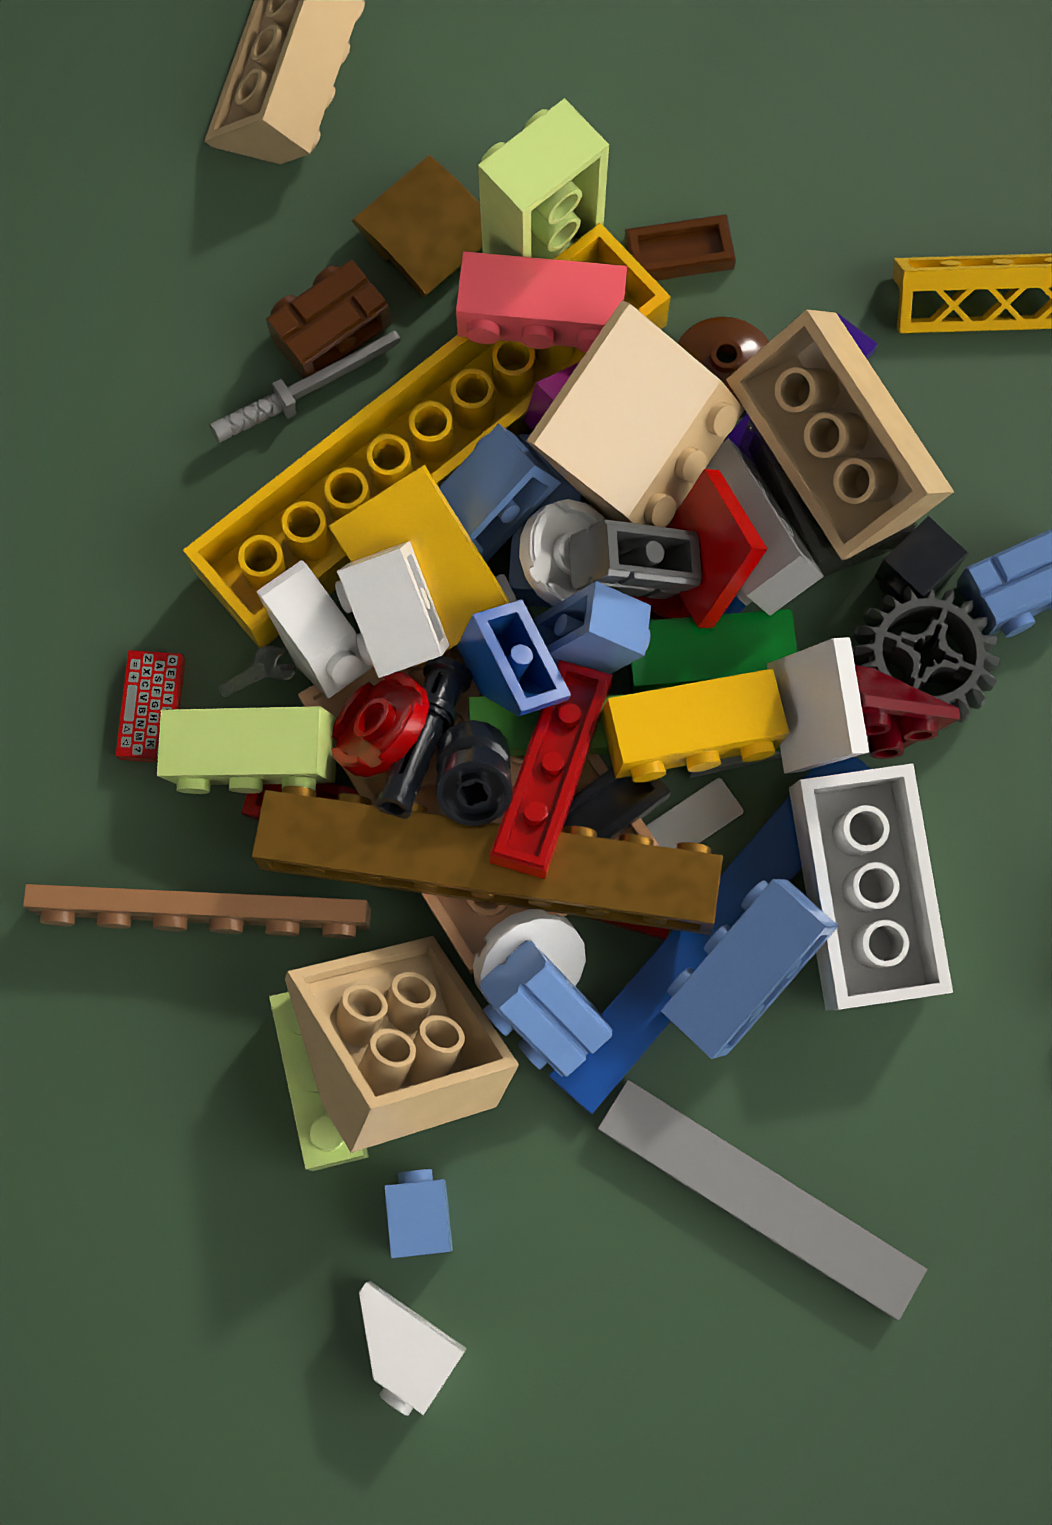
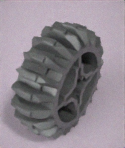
[852,586,1000,731]

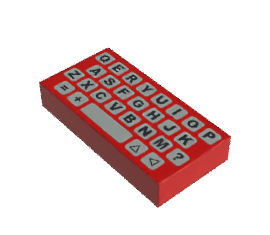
[116,650,186,763]

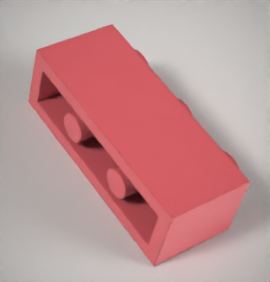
[456,251,627,353]

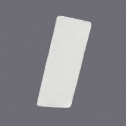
[646,778,743,849]

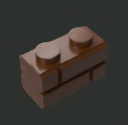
[266,260,391,379]

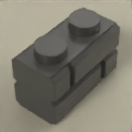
[569,519,702,600]

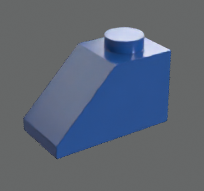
[457,599,571,717]

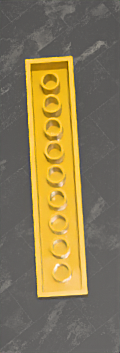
[183,223,671,649]

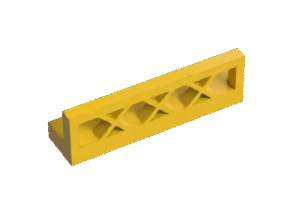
[893,254,1052,333]

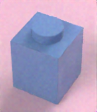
[385,1169,453,1258]

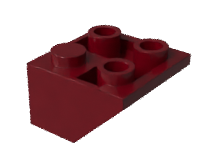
[855,665,960,759]

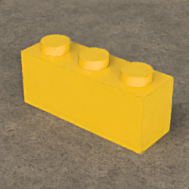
[601,669,790,783]

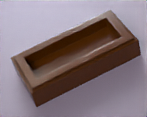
[624,214,736,281]

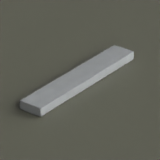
[597,1080,928,1321]

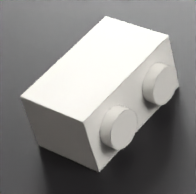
[335,541,450,678]

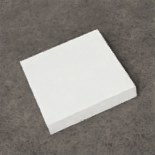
[767,638,869,774]

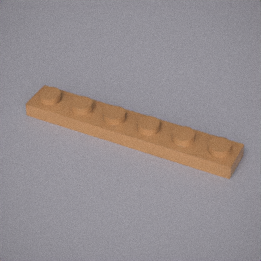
[23,884,371,939]

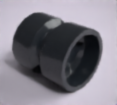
[436,720,512,826]

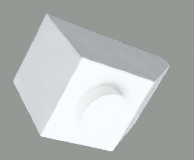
[256,560,373,699]
[359,1281,466,1416]

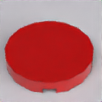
[331,671,429,777]

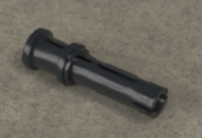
[375,657,473,819]

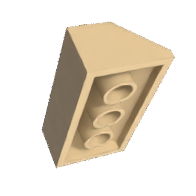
[204,0,365,164]
[726,310,954,560]

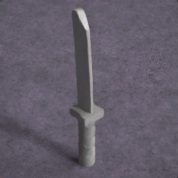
[210,331,401,443]

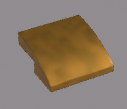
[352,155,482,299]

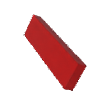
[490,660,613,880]

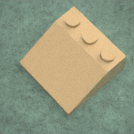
[526,300,745,527]
[285,936,519,1153]

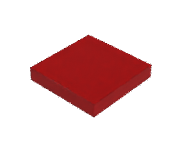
[667,469,768,628]

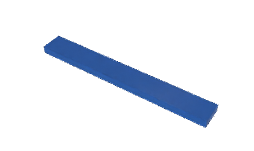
[548,756,871,1114]

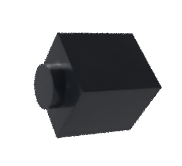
[874,516,968,604]

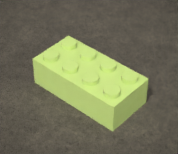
[478,98,609,259]

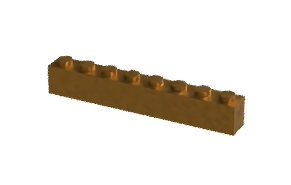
[252,786,723,935]

